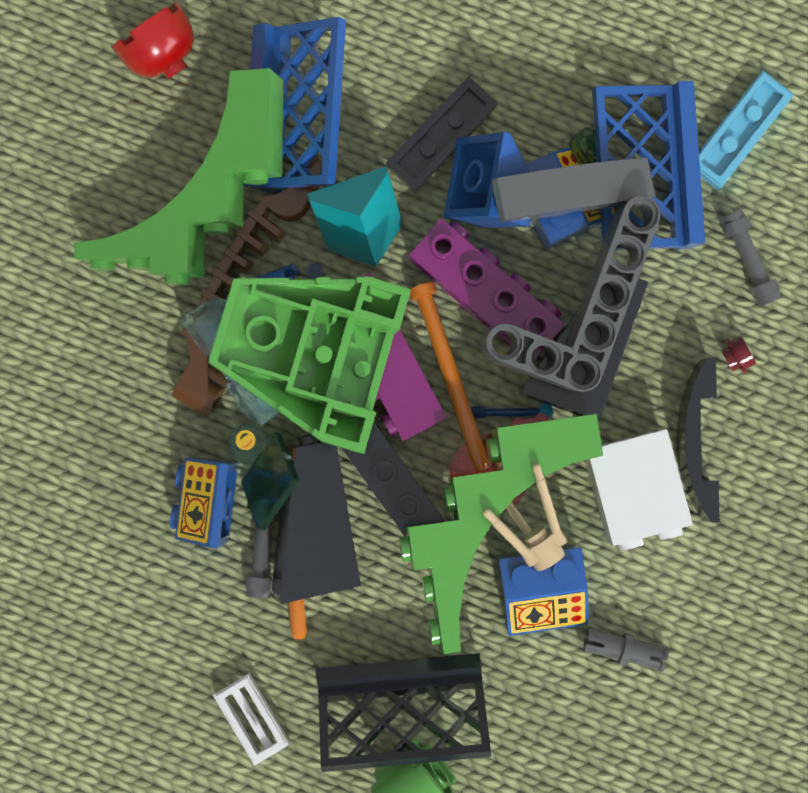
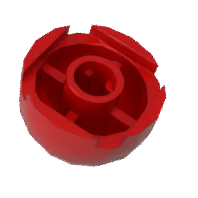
[111,1,194,79]

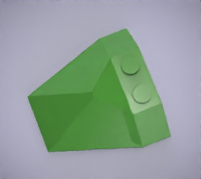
[208,277,411,454]

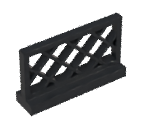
[316,653,491,772]

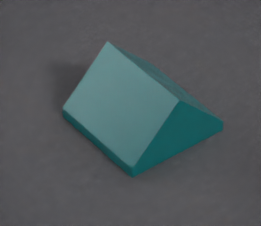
[307,166,403,266]

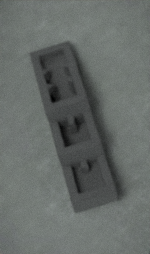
[491,158,656,222]

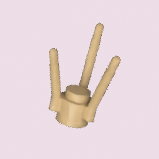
[483,463,568,571]

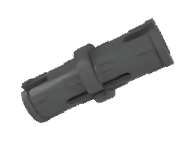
[582,626,669,672]

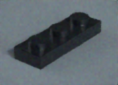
[386,76,498,193]

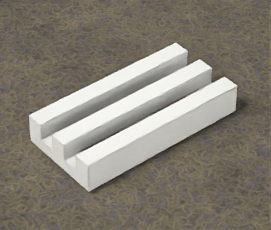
[213,672,290,766]

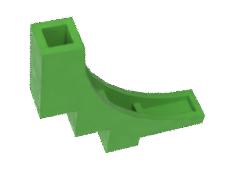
[74,68,284,285]
[399,414,603,654]

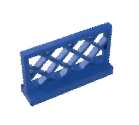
[244,17,346,193]
[592,81,705,250]

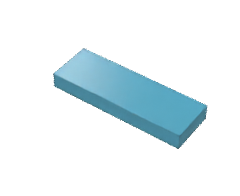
[699,70,794,191]

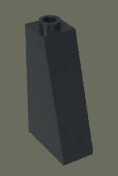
[519,266,649,421]
[271,434,361,604]

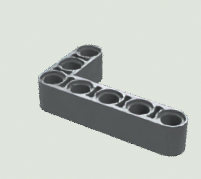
[480,195,660,392]

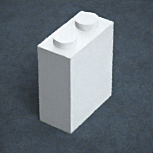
[585,429,693,550]

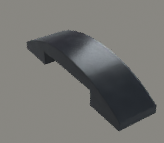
[677,357,720,522]

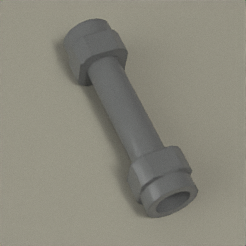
[720,209,782,307]
[246,498,279,598]

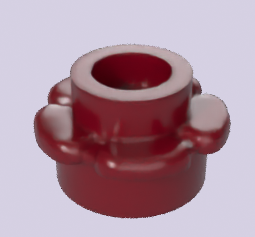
[721,336,757,374]

